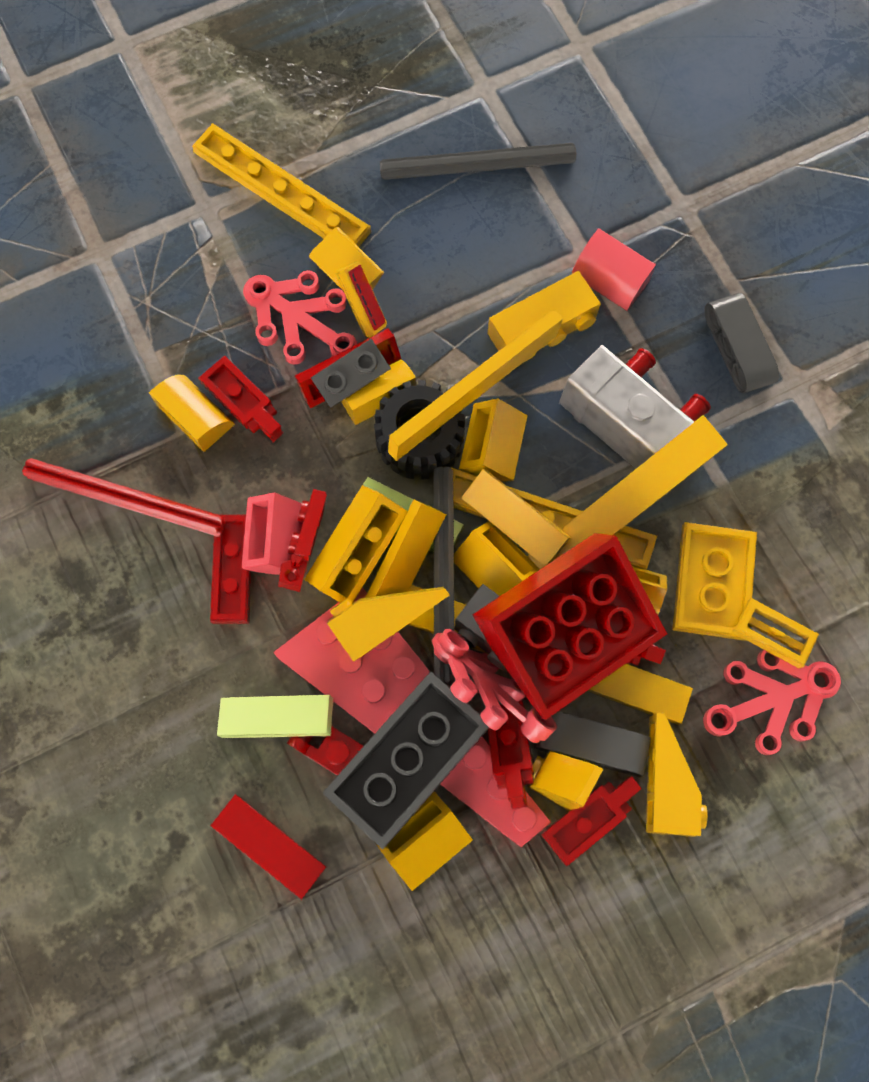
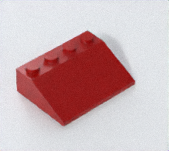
[472,533,667,720]

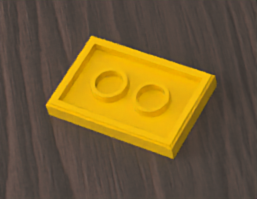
[672,522,757,641]

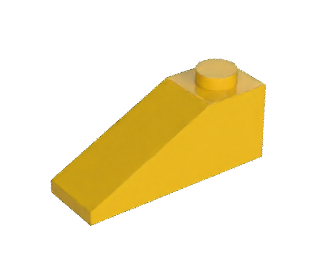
[327,587,450,662]
[646,713,707,837]
[528,751,603,811]

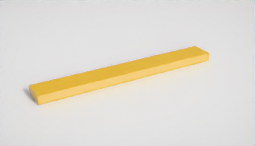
[408,585,693,725]

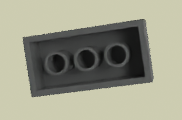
[323,672,489,849]

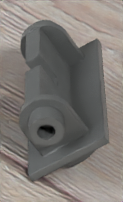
[311,339,391,408]

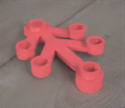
[243,270,357,365]
[432,629,557,743]
[703,650,841,755]

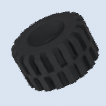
[374,380,465,480]

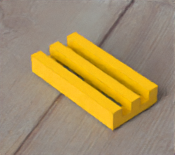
[732,598,819,669]

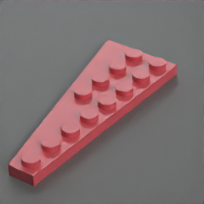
[273,587,551,848]

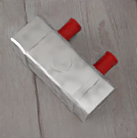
[559,345,711,495]

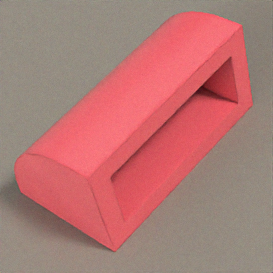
[571,228,656,311]
[242,492,303,575]

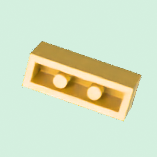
[487,270,601,363]
[304,485,408,603]

